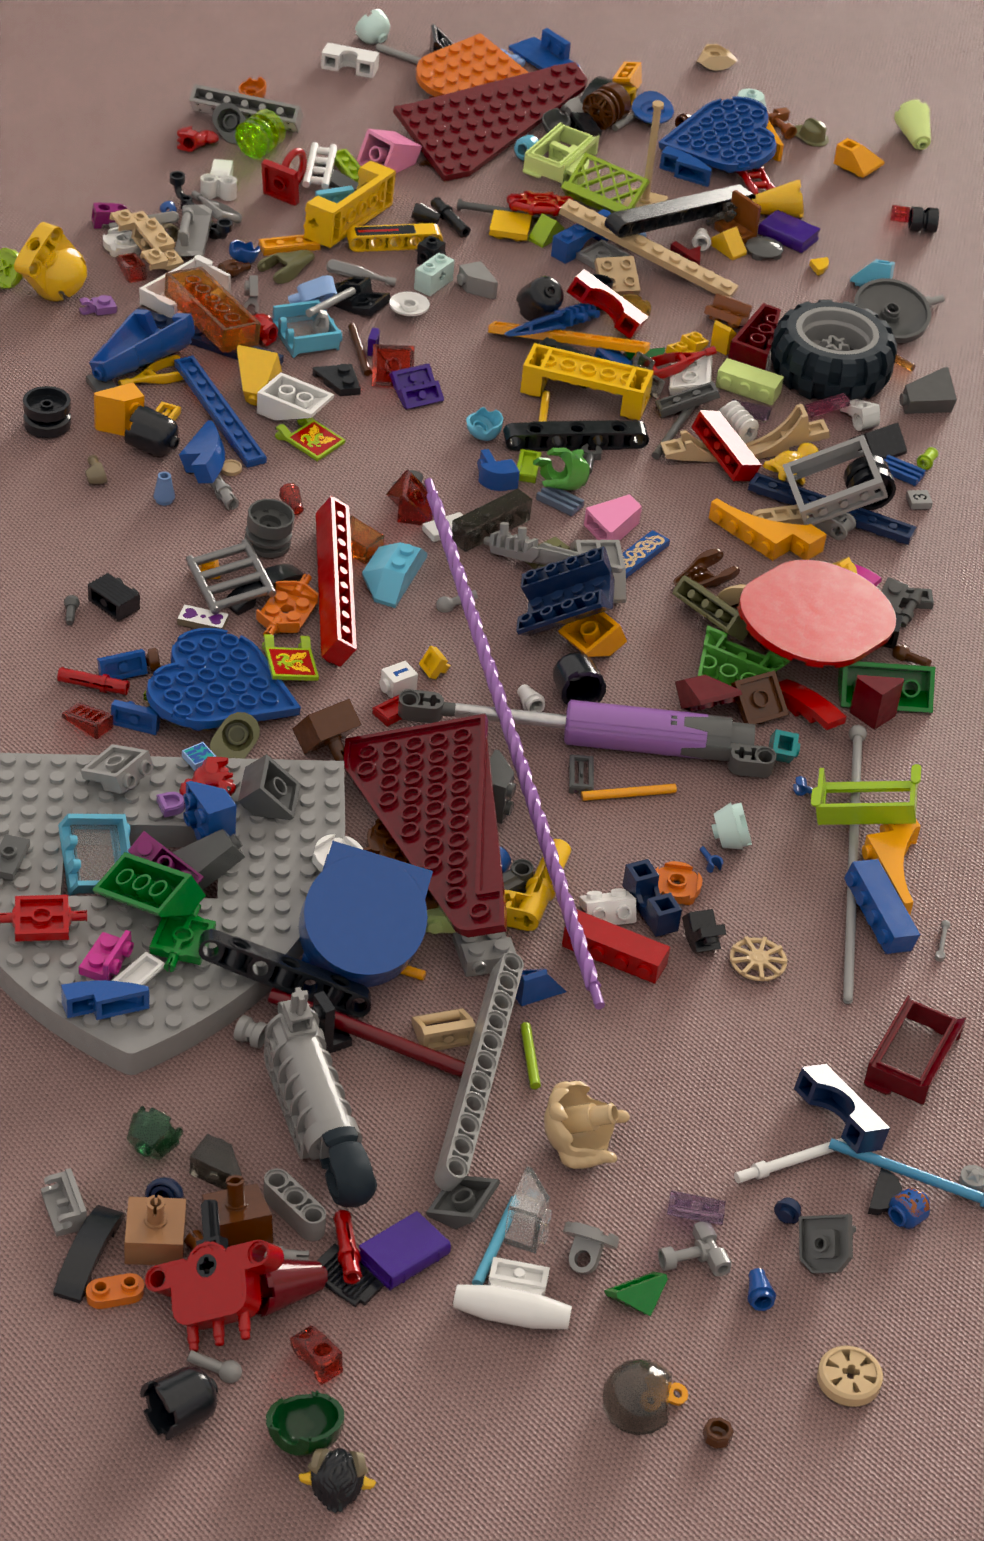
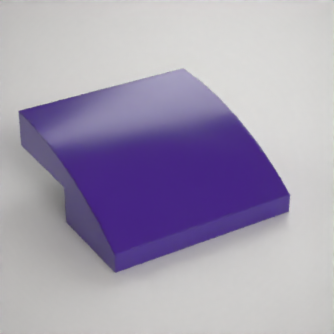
[390,363,444,410]

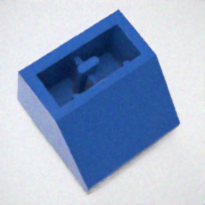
[183,781,236,841]

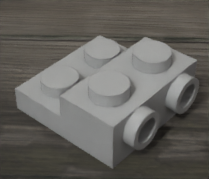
[80,744,154,794]
[453,932,517,977]

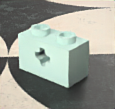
[414,253,455,296]

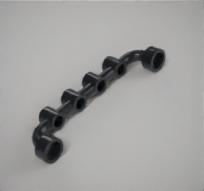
[170,171,233,240]

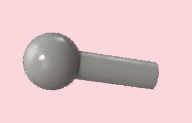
[436,590,478,613]
[187,1350,242,1383]

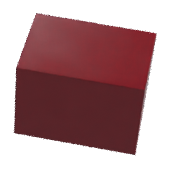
[849,675,904,730]

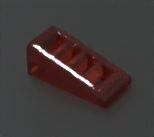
[116,253,147,283]
[62,702,113,739]

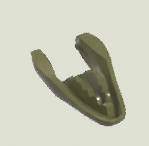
[257,250,315,284]

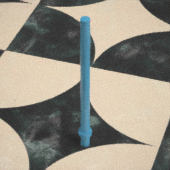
[828,1138,984,1208]

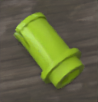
[917,447,938,470]

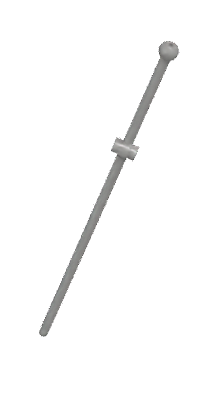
[843,725,867,1004]

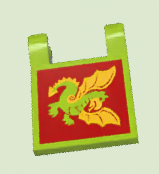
[275,418,346,461]
[262,634,319,681]

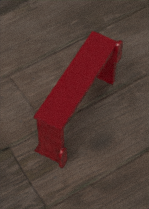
[864,995,967,1105]

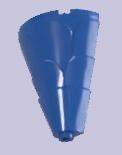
[89,309,195,381]

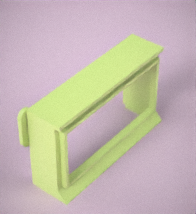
[523,122,600,183]

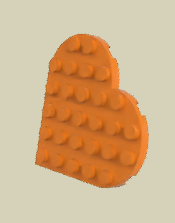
[415,33,529,97]

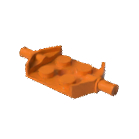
[256,574,319,637]

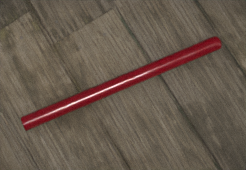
[268,988,466,1078]

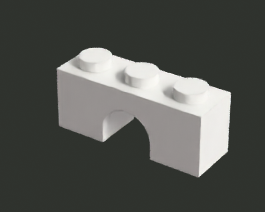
[321,43,379,78]

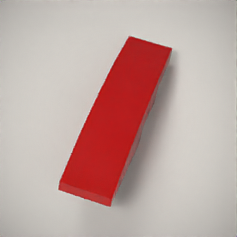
[779,679,847,730]

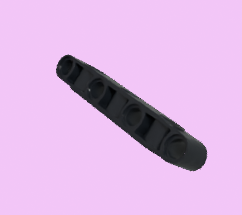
[503,420,649,451]
[198,929,371,1017]

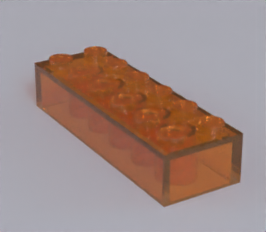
[164,267,261,352]

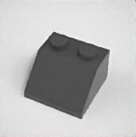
[490,749,516,824]
[238,754,300,820]

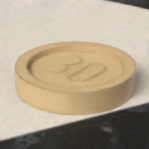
[221,459,242,476]

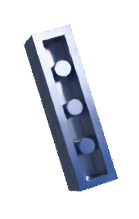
[844,859,920,954]

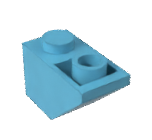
[850,259,895,287]

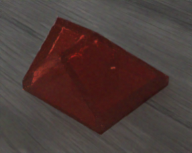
[371,344,415,387]
[386,469,433,526]

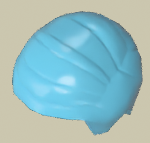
[466,407,503,441]

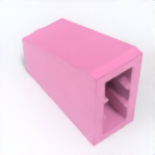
[584,494,642,541]

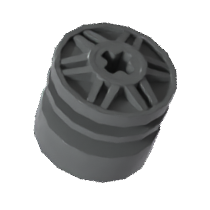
[244,499,295,558]

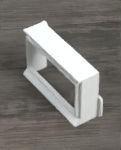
[139,255,231,318]

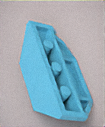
[362,542,428,608]

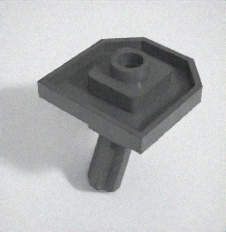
[799,1214,857,1274]

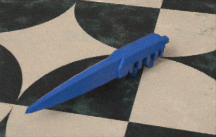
[504,303,600,336]

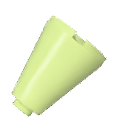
[894,99,931,150]

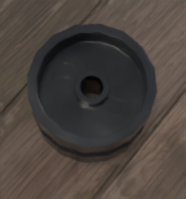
[23,386,71,438]
[843,455,896,510]

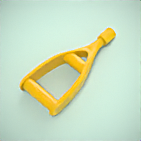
[118,355,184,386]

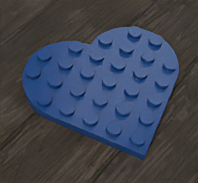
[658,96,777,173]
[146,628,301,731]

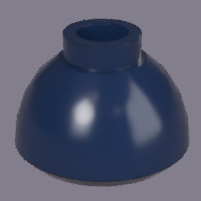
[145,1177,184,1199]

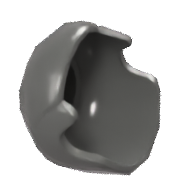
[542,108,571,133]

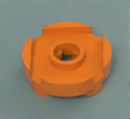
[655,861,702,905]

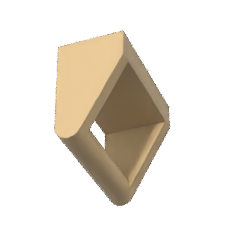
[412,1008,476,1050]

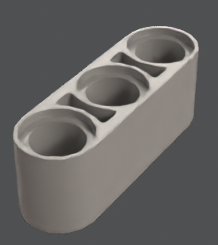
[263,1168,326,1241]

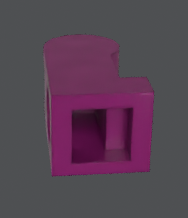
[91,202,127,229]

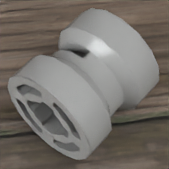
[233,1015,268,1049]

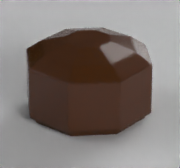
[703,1417,734,1449]

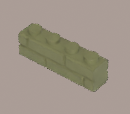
[672,575,749,641]

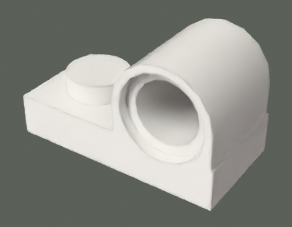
[839,399,880,431]

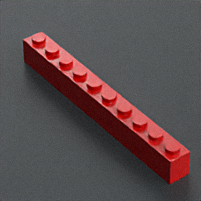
[315,496,357,667]

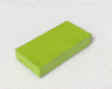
[517,449,542,483]

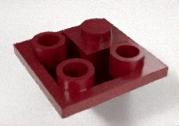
[675,675,742,711]

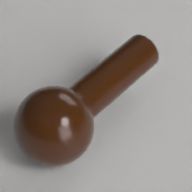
[892,644,932,666]

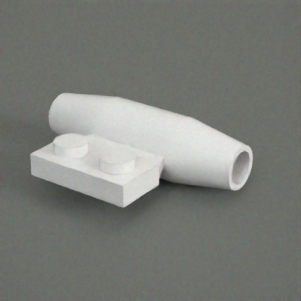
[453,1257,572,1329]

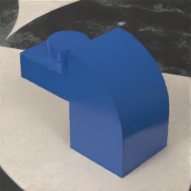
[477,449,520,491]

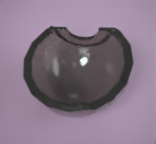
[602,1358,672,1435]

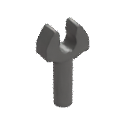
[581,444,602,474]

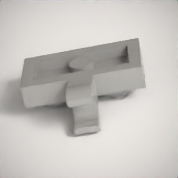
[243,275,259,313]

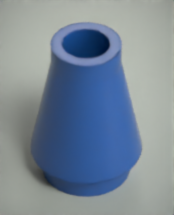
[748,1268,776,1311]

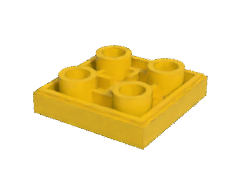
[489,209,532,241]

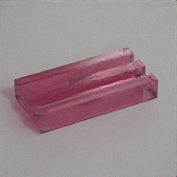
[805,393,850,417]

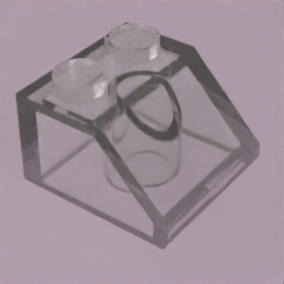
[504,1166,552,1254]

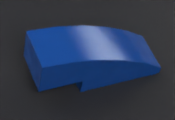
[659,146,712,187]
[61,980,149,1020]

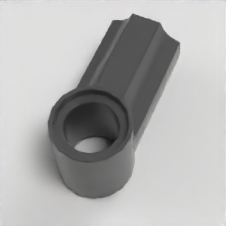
[503,859,534,893]

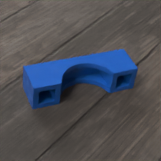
[551,209,611,264]

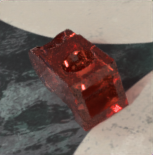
[290,1325,343,1385]

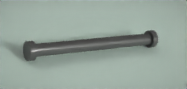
[457,199,549,220]

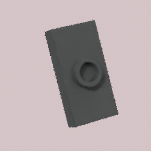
[0,834,30,881]

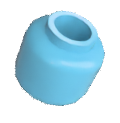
[514,135,539,161]

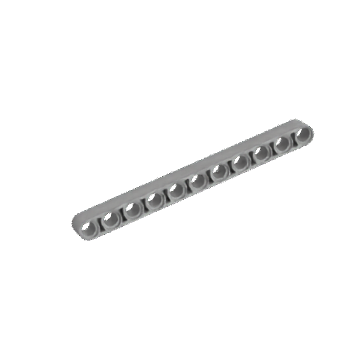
[434,952,524,1191]

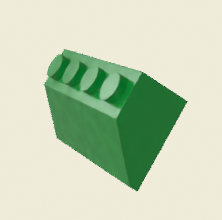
[838,661,935,713]
[92,852,206,917]

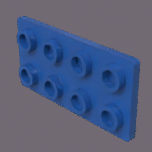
[508,28,580,70]

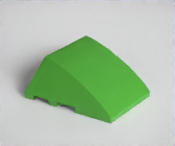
[698,625,790,686]

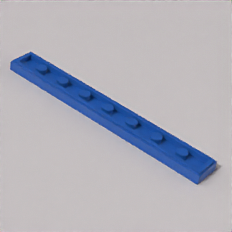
[174,355,267,468]

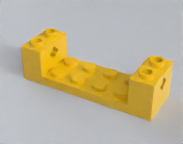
[303,161,396,248]
[520,343,654,420]

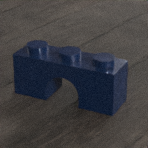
[622,859,682,937]

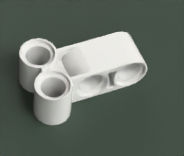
[200,159,237,201]

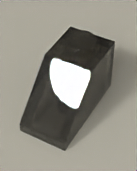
[190,1134,242,1190]

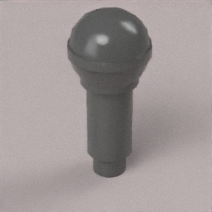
[64,595,80,625]

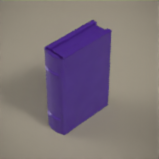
[758,210,820,253]
[359,1211,451,1290]

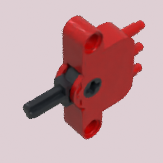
[145,1200,284,1352]

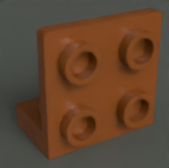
[714,190,761,244]

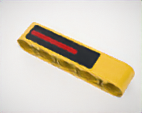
[346,223,443,252]

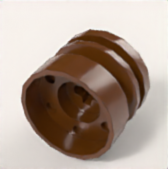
[582,82,631,129]

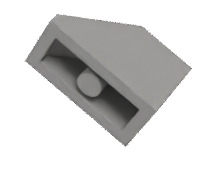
[457,261,498,299]

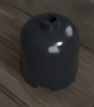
[516,276,564,321]
[124,406,180,457]
[553,652,606,706]
[140,1366,218,1441]

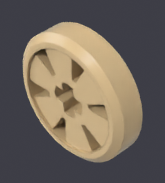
[817,1346,883,1407]

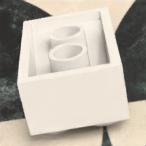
[257,372,334,420]

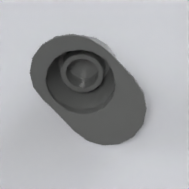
[212,102,250,144]

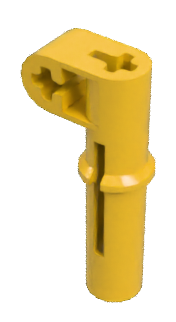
[504,839,571,931]

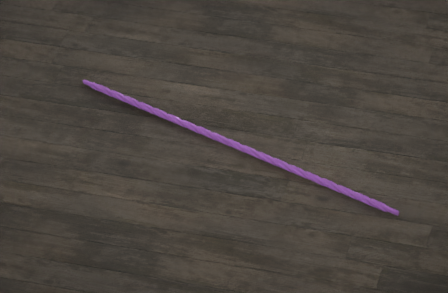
[424,478,605,1010]

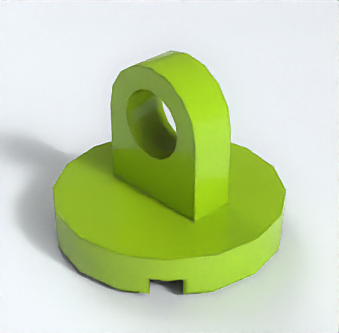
[0,248,24,289]

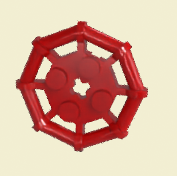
[507,191,574,216]

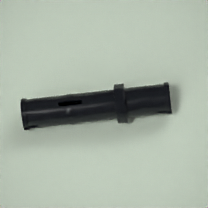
[430,197,471,238]

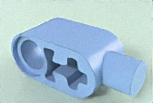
[288,275,337,304]

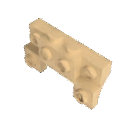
[109,209,184,272]

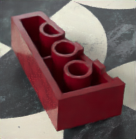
[728,303,782,370]

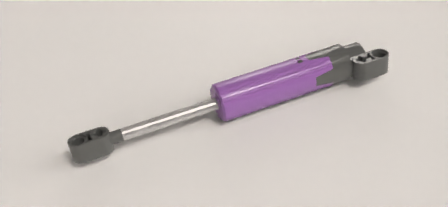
[398,689,776,778]

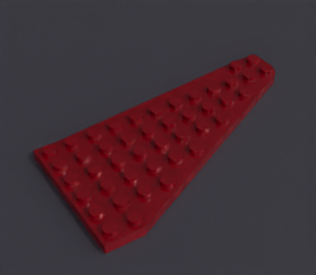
[393,62,588,181]

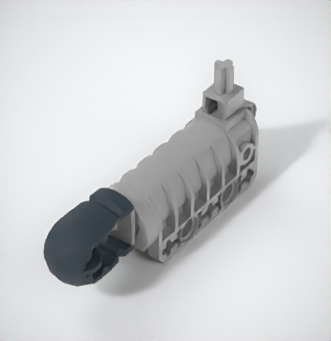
[264,987,377,1208]

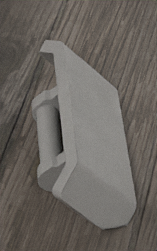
[175,204,212,257]

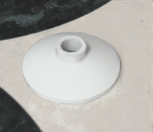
[390,292,430,316]

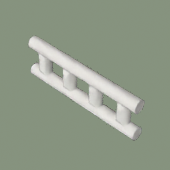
[302,142,337,189]

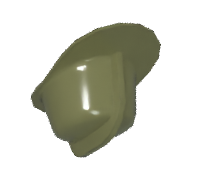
[795,118,829,147]
[210,712,260,759]

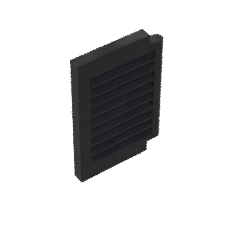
[317,1243,385,1307]

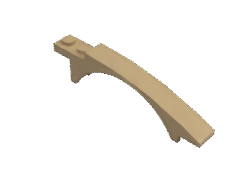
[660,404,830,462]

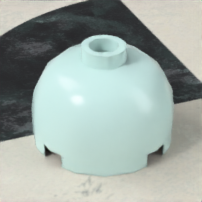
[355,9,390,45]

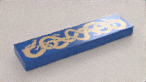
[622,530,670,579]

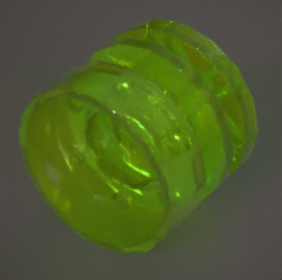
[235,109,286,159]

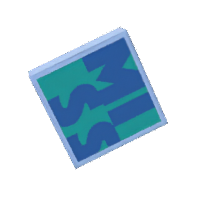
[182,742,216,771]

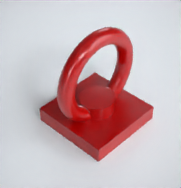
[261,148,307,206]

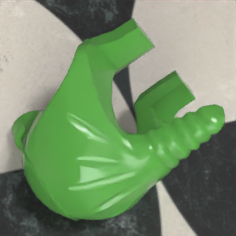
[533,448,590,491]

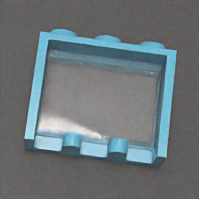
[272,300,342,358]
[58,814,131,896]

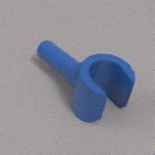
[793,776,813,796]
[700,846,723,873]

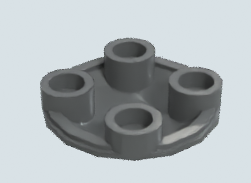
[746,236,784,261]

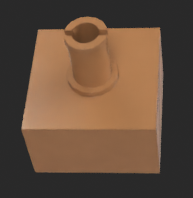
[124,1195,186,1265]

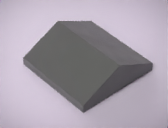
[426,1176,500,1230]

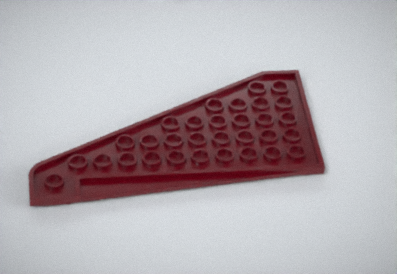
[343,713,507,937]

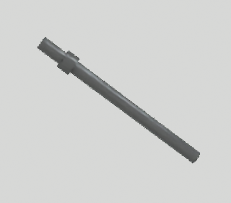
[652,405,699,460]

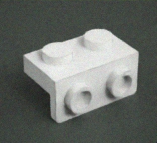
[579,888,637,925]

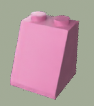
[356,129,422,173]

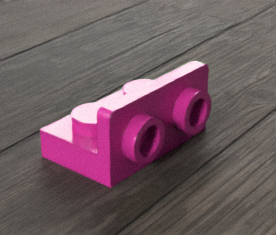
[79,930,134,981]

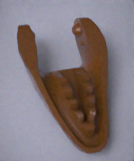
[673,548,740,587]

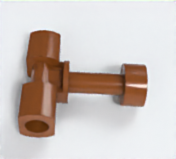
[767,107,797,139]

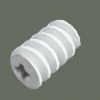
[719,400,759,443]

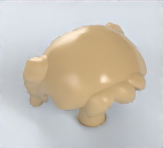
[544,1081,630,1169]

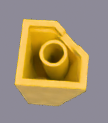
[237,345,282,406]

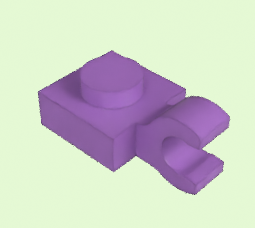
[79,295,117,316]

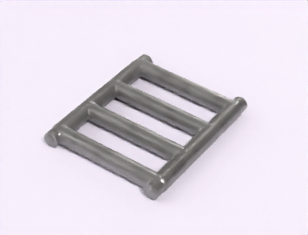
[186,539,276,614]

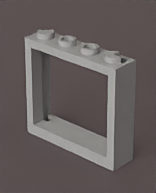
[783,435,888,525]

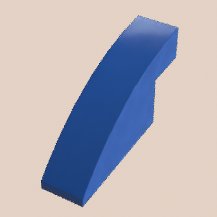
[179,420,225,484]

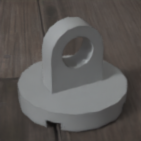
[563,1221,620,1275]

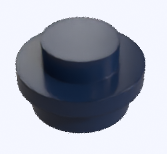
[774,1197,801,1224]

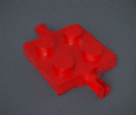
[0,895,87,941]

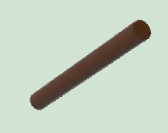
[348,323,372,376]

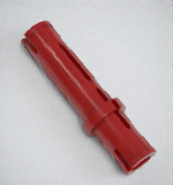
[57,667,130,696]
[333,1210,362,1284]

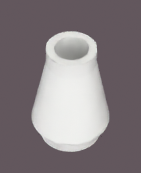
[692,228,711,251]
[517,684,545,712]

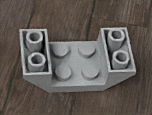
[570,540,626,604]

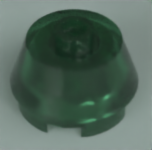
[127,1106,184,1160]

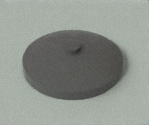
[853,278,931,343]

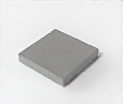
[576,239,631,270]

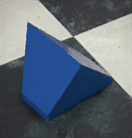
[515,969,567,1007]

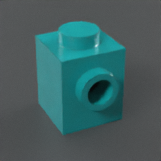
[769,729,800,763]

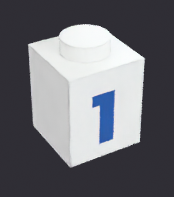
[379,661,418,698]

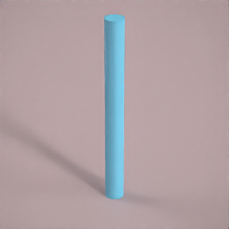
[472,1196,521,1285]

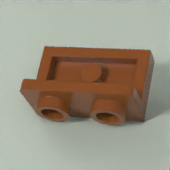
[704,294,752,328]

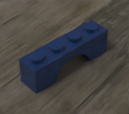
[794,1064,890,1154]

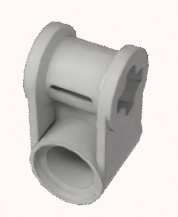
[814,513,856,540]

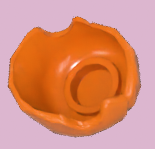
[238,76,266,98]

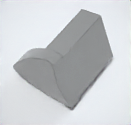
[560,97,583,116]

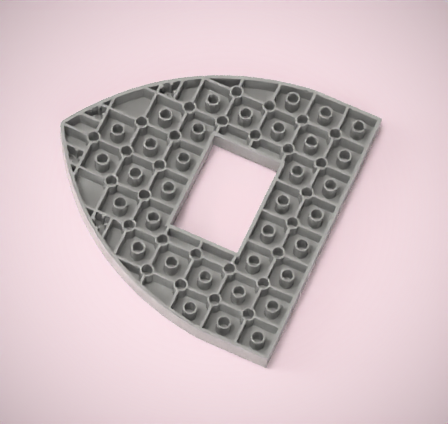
[0,753,345,1075]

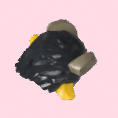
[299,1448,376,1513]

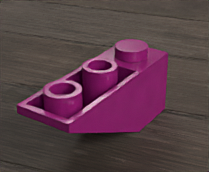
[128,831,204,885]

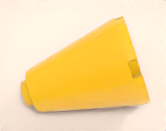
[752,179,804,218]

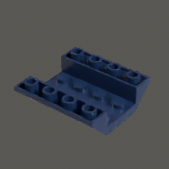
[516,546,615,636]

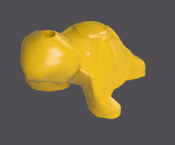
[763,443,818,485]

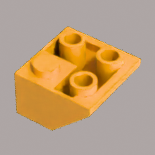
[834,138,885,178]

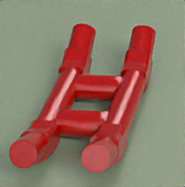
[735,166,775,198]

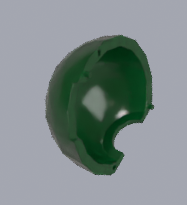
[266,1391,344,1457]

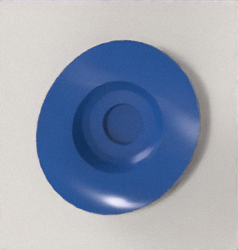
[632,91,674,124]

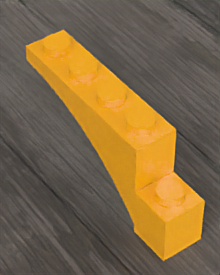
[708,498,827,561]
[862,819,921,915]

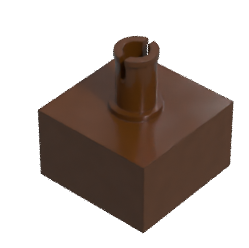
[292,699,362,761]
[202,1175,274,1247]

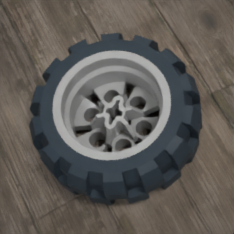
[771,300,897,404]

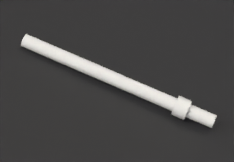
[734,1138,846,1183]

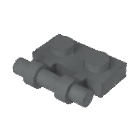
[881,577,923,627]

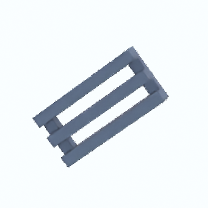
[536,487,584,516]

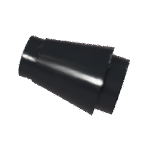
[411,203,441,225]

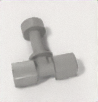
[658,1220,732,1276]

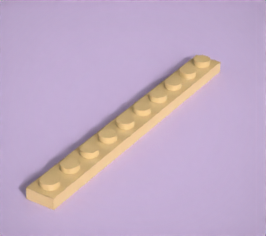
[559,199,738,298]

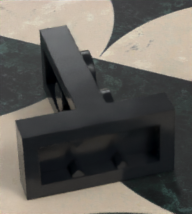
[311,991,352,1053]

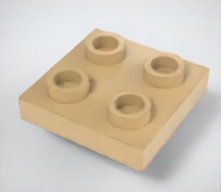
[594,256,641,295]

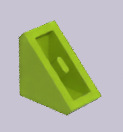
[528,214,565,248]

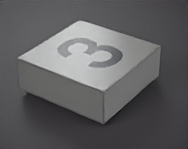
[906,490,933,510]

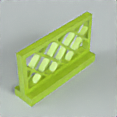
[561,152,649,213]

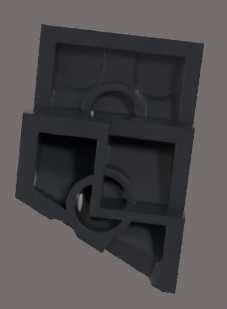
[333,276,391,316]

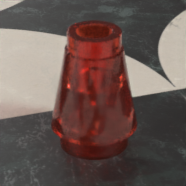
[279,483,304,516]

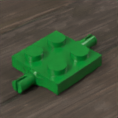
[149,903,216,972]

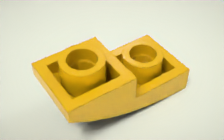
[665,332,709,353]

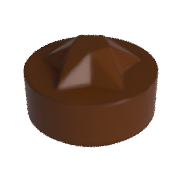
[146,648,161,672]

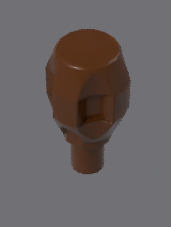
[218,259,251,278]

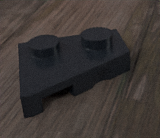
[312,364,361,396]

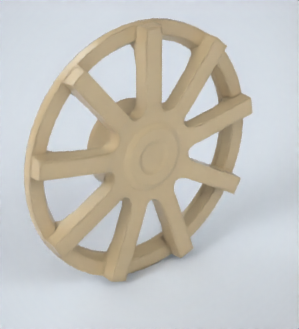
[730,936,788,981]

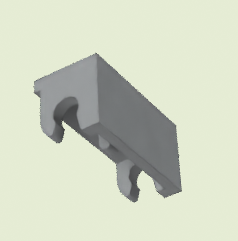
[41,1168,87,1237]

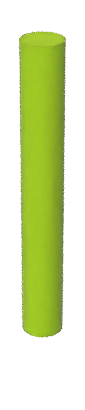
[520,1022,541,1089]

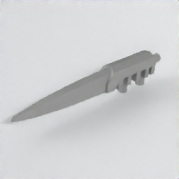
[483,522,623,573]

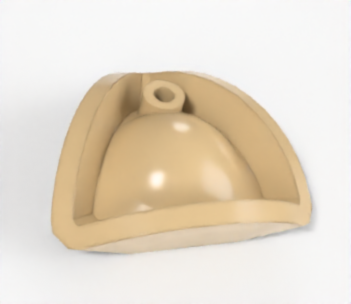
[696,44,737,71]
[717,579,754,606]

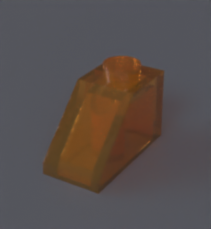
[350,516,384,564]

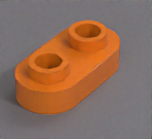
[86,1273,144,1309]

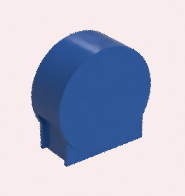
[298,841,433,987]

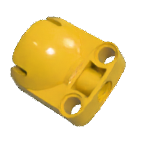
[14,222,87,302]

